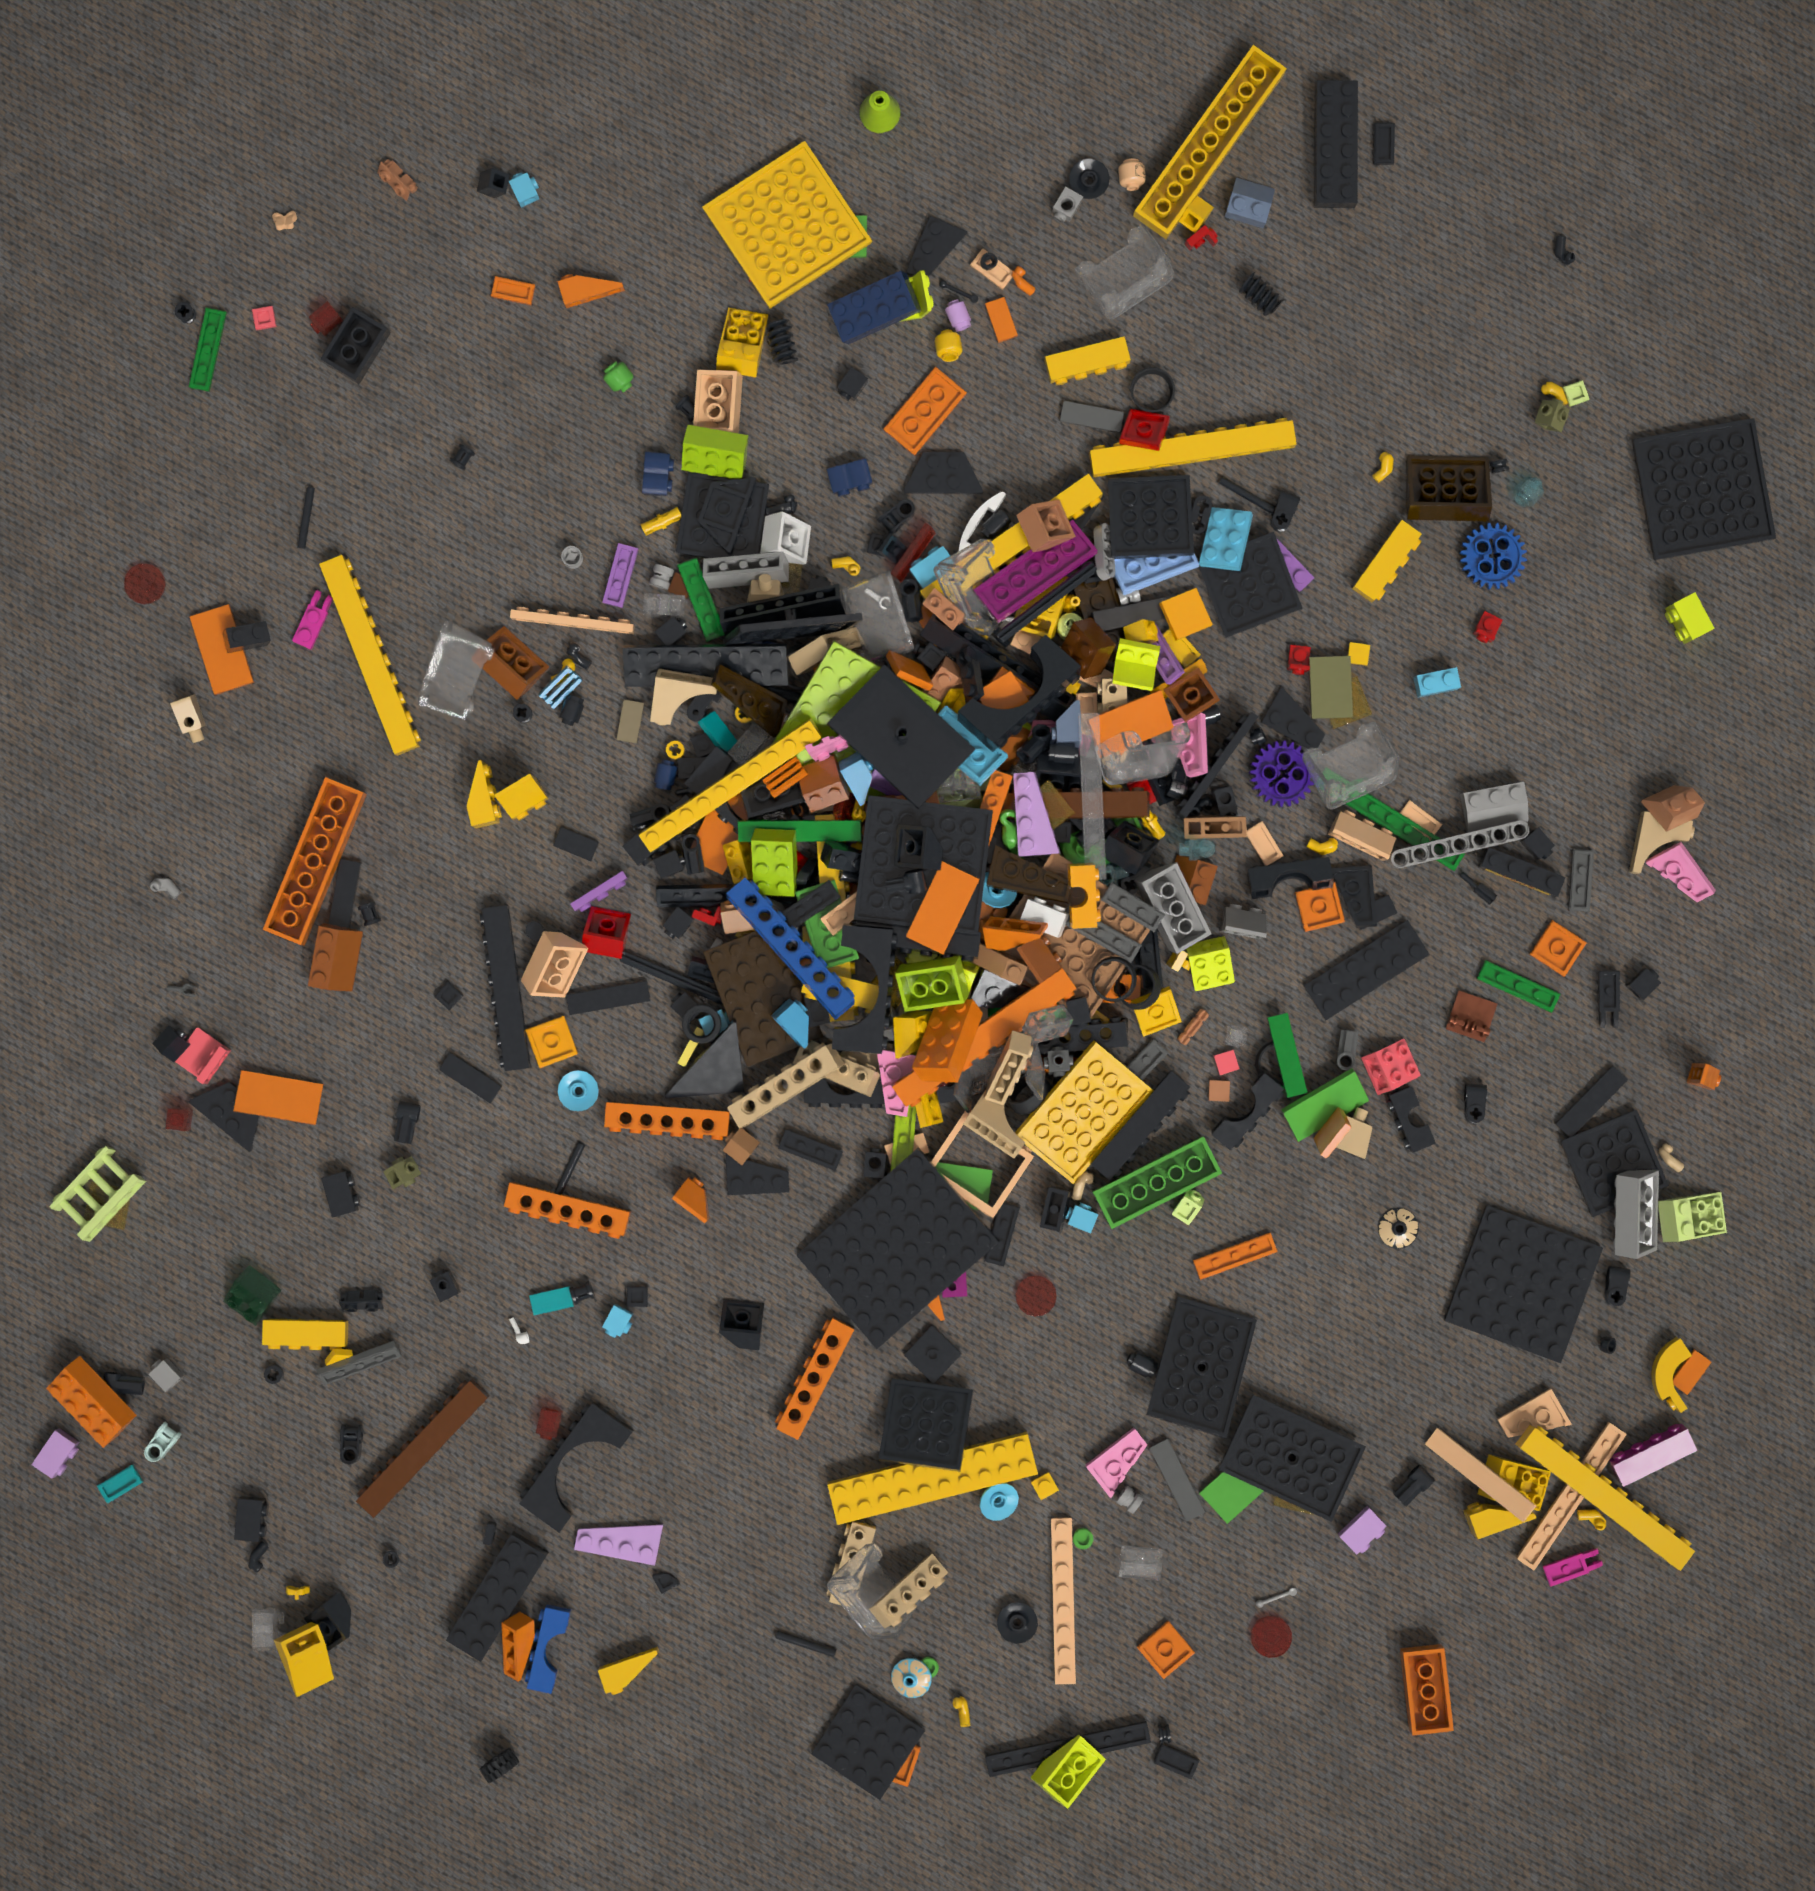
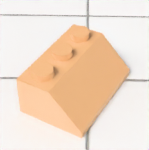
[693,370,743,433]
[1328,810,1396,861]
[521,931,588,998]

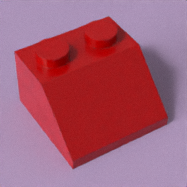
[582,906,631,959]

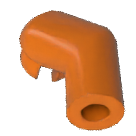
[1012,266,1035,296]

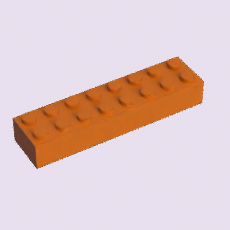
[263,777,367,946]

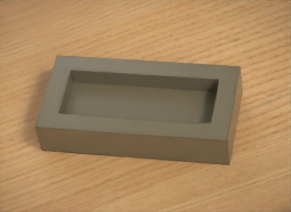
[616,700,644,744]

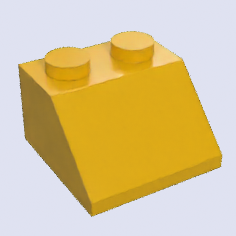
[893,1011,932,1059]

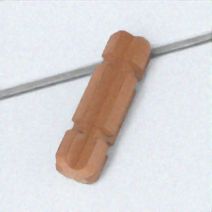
[1177,1009,1209,1045]

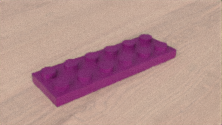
[974,520,1098,623]

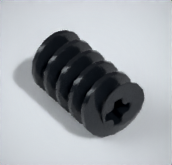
[1239,271,1285,316]
[766,319,798,365]

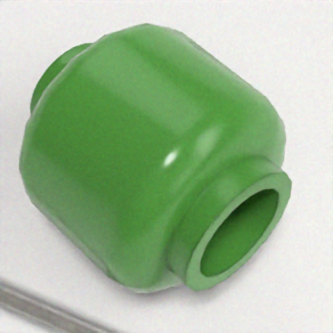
[603,361,634,392]

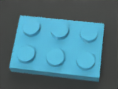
[1199,507,1253,571]

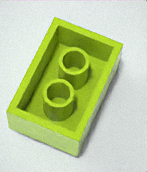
[681,425,748,480]
[751,828,798,896]
[895,956,969,1012]

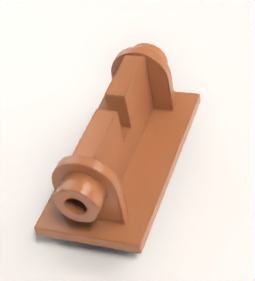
[377,159,418,201]
[922,588,966,630]

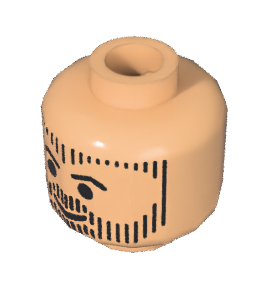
[1118,158,1146,191]

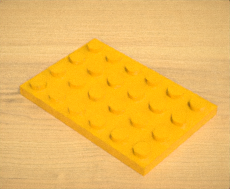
[1015,1040,1154,1184]

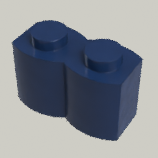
[642,452,674,496]
[827,459,873,497]

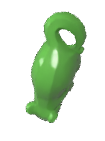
[999,809,1024,859]

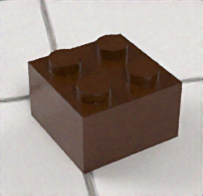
[1061,617,1116,679]

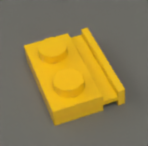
[915,1091,944,1128]

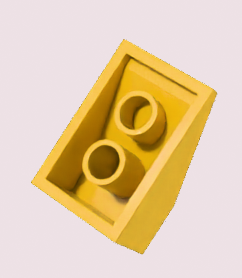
[495,774,549,821]
[1463,1502,1536,1539]

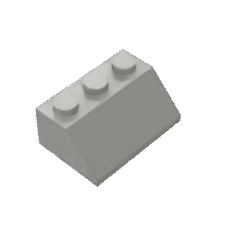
[1460,782,1528,833]

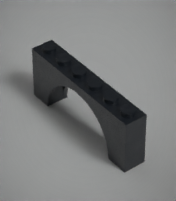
[957,635,1081,752]
[684,745,805,845]
[832,923,897,1054]
[519,1402,634,1533]

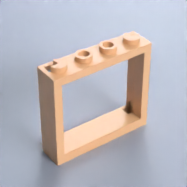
[931,1110,1034,1219]

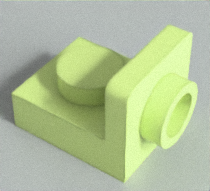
[1172,1189,1205,1225]

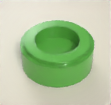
[1073,1528,1093,1549]
[920,1657,939,1677]

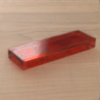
[891,523,936,582]

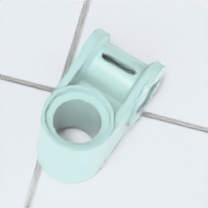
[144,1422,182,1462]

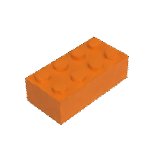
[912,999,983,1082]
[46,1356,137,1448]
[1400,1644,1454,1735]

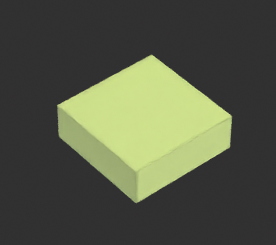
[1563,380,1589,407]

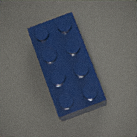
[827,271,922,345]

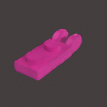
[292,590,333,650]
[1542,1548,1603,1587]

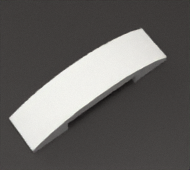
[958,492,1006,564]

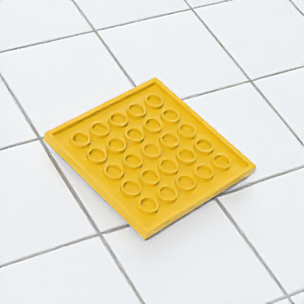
[702,141,872,309]

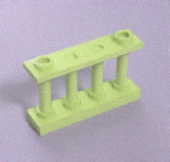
[49,1146,146,1242]

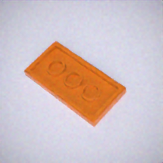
[883,366,967,456]
[190,604,254,695]
[1086,690,1174,758]
[691,793,748,875]
[906,861,980,955]
[233,1070,323,1125]

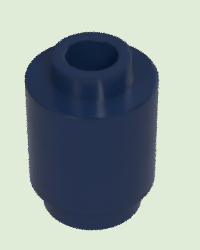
[654,760,677,790]

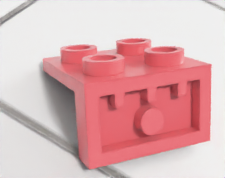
[175,1028,231,1084]
[1361,1039,1421,1095]

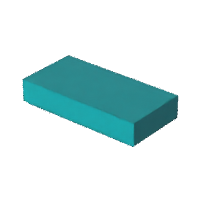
[698,711,739,752]
[529,1286,574,1315]
[97,1464,144,1504]

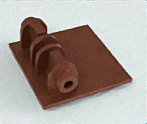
[1446,990,1497,1042]

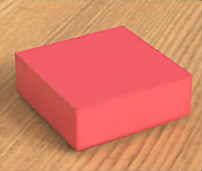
[252,306,277,330]
[1214,1050,1239,1075]

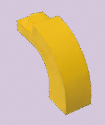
[1652,1337,1692,1413]

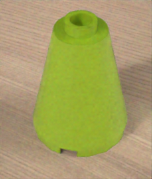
[860,91,900,134]

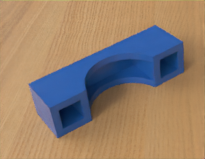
[525,1604,571,1694]

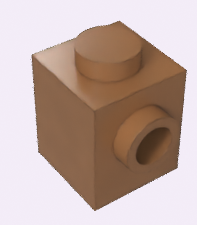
[723,1128,760,1165]

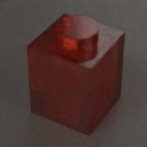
[309,301,343,336]
[165,1108,193,1131]
[536,1407,563,1440]

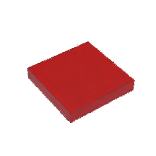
[1119,409,1170,451]

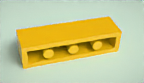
[1044,336,1131,385]
[1352,520,1422,603]
[801,974,879,1013]
[262,1319,348,1350]

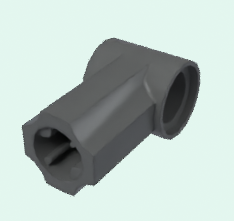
[1335,1030,1359,1072]

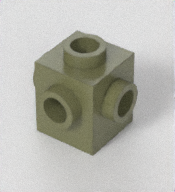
[1534,398,1570,432]
[383,1156,421,1189]

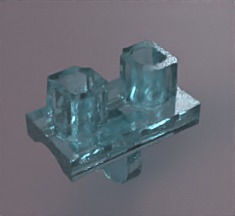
[1179,838,1215,860]

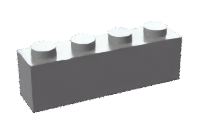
[703,552,789,589]

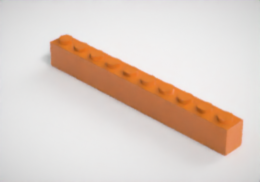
[892,968,1077,1107]

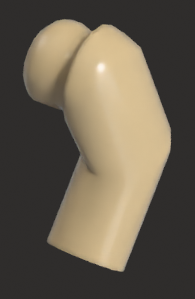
[1659,1143,1684,1172]
[1071,1171,1094,1200]

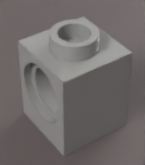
[1052,186,1083,222]
[149,1358,184,1392]

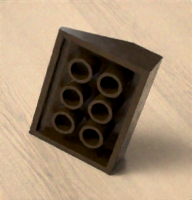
[1406,456,1492,522]

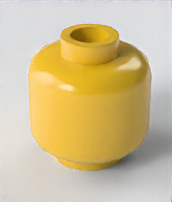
[934,329,963,362]

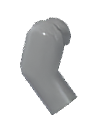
[150,878,182,899]

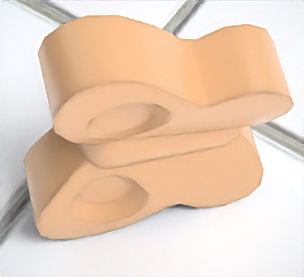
[272,211,297,230]

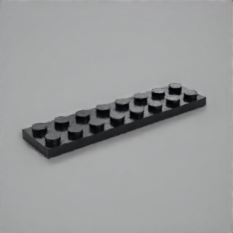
[622,644,789,687]

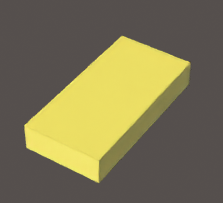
[678,1027,704,1066]

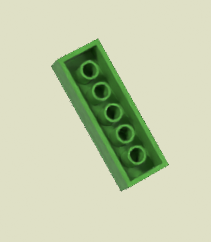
[1092,1136,1222,1229]

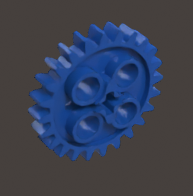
[1459,523,1527,590]

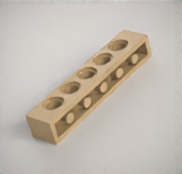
[727,1043,845,1129]

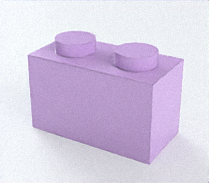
[32,1428,79,1478]
[1338,1506,1386,1555]

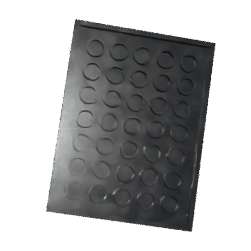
[796,1148,1000,1349]

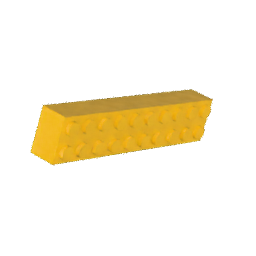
[1133,45,1287,240]
[827,1432,1038,1525]

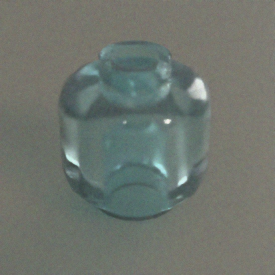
[1513,476,1544,507]

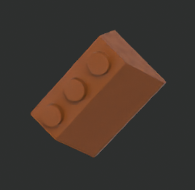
[472,626,549,700]
[308,923,363,991]

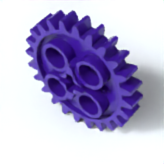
[1248,741,1316,808]

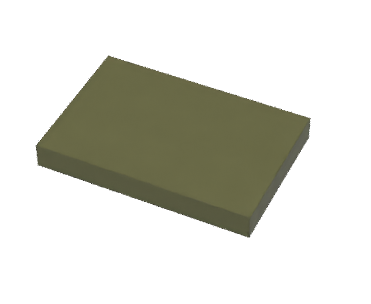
[1309,656,1353,719]

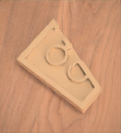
[1497,1388,1572,1438]

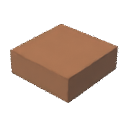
[1208,1080,1230,1102]

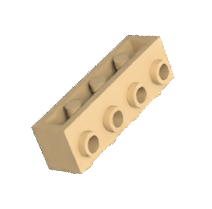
[1097,677,1128,761]
[984,1030,1034,1106]
[793,1040,880,1097]
[826,1520,876,1609]
[869,1554,948,1629]

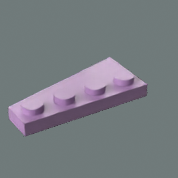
[1013,772,1061,857]
[574,1524,663,1566]

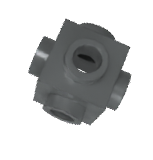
[1043,1047,1073,1077]

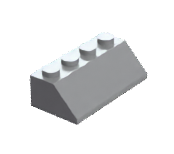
[1134,862,1211,954]
[1613,1170,1659,1259]

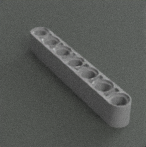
[1388,821,1529,869]

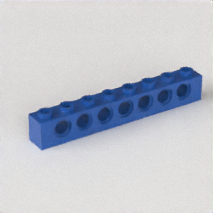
[726,878,855,1020]

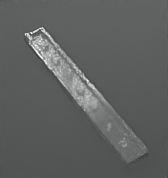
[1078,713,1106,879]

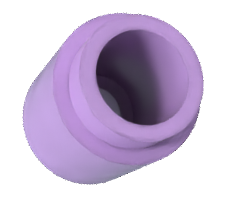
[945,299,971,332]

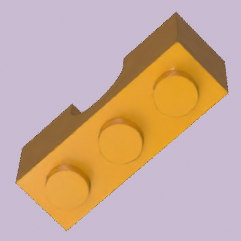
[1067,863,1101,929]

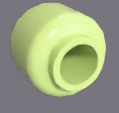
[1057,613,1082,640]

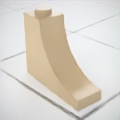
[788,627,866,675]
[650,669,717,725]
[1629,811,1695,874]
[963,1090,1026,1158]

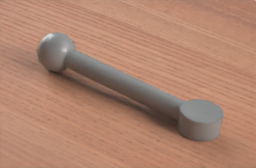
[1256,1587,1297,1608]

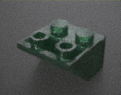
[223,1265,282,1326]

